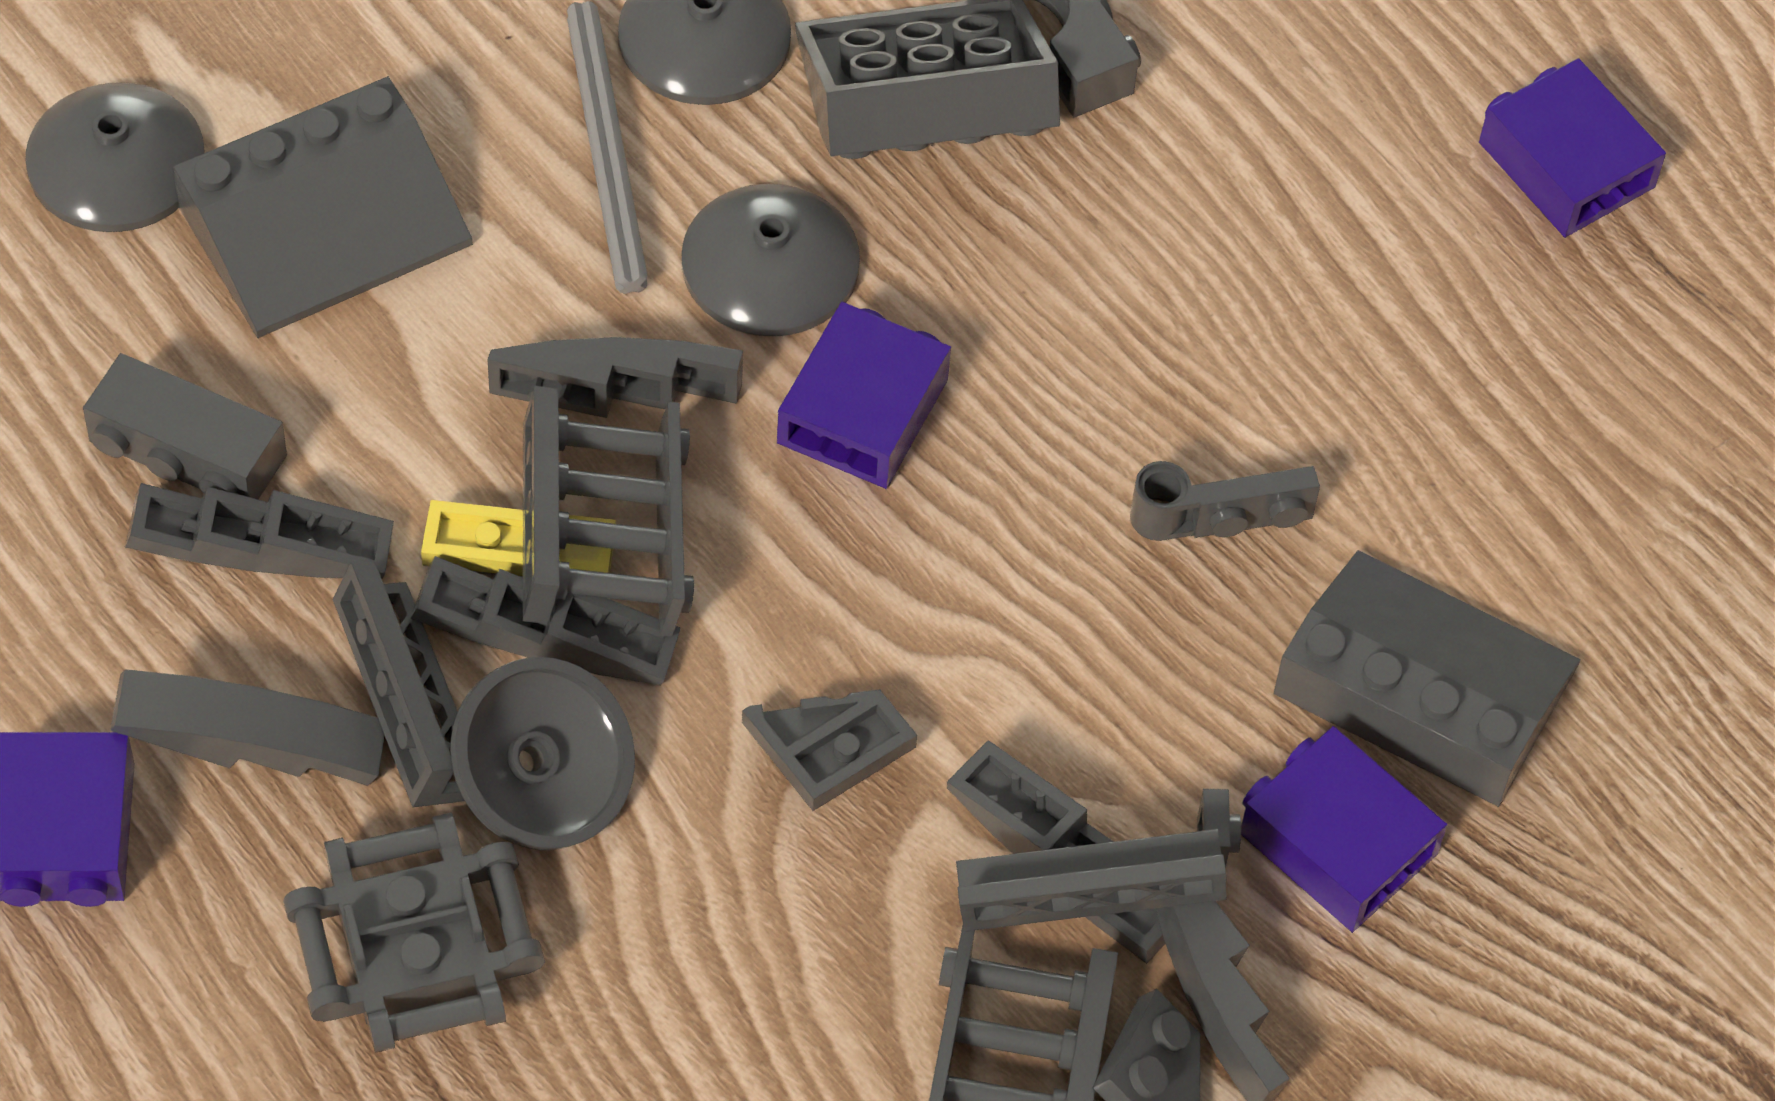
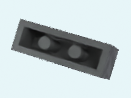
[83,353,287,500]

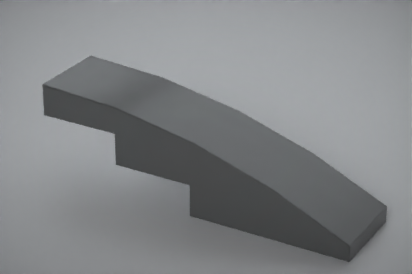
[487,337,743,418]
[125,483,394,579]
[410,556,681,686]
[110,669,384,786]
[947,740,1165,964]
[1156,901,1290,1101]

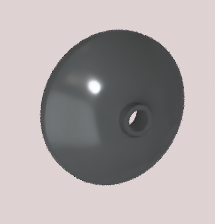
[618,0,791,105]
[25,82,205,232]
[681,184,860,336]
[451,657,635,850]

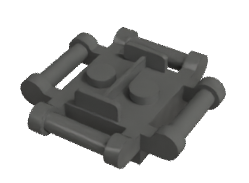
[283,812,545,1053]

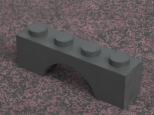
[1035,0,1141,118]

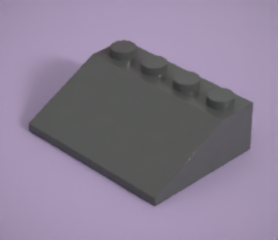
[795,0,1060,159]
[173,76,473,338]
[1273,550,1581,807]

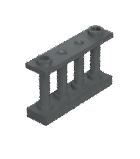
[523,386,694,637]
[929,925,1118,1101]

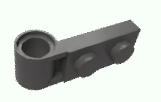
[1130,461,1320,541]

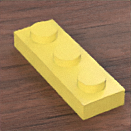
[421,500,616,576]

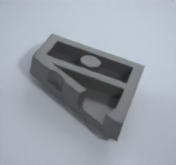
[742,689,917,811]
[1092,989,1200,1101]

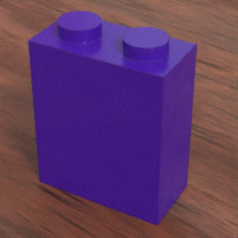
[1479,58,1666,238]
[777,301,951,489]
[1241,726,1448,933]
[0,732,135,907]

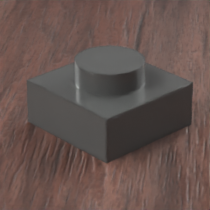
[1197,789,1241,868]

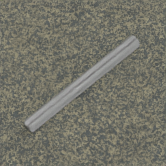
[567,1,648,294]

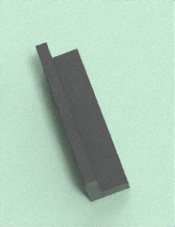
[332,560,465,808]
[956,829,1227,931]

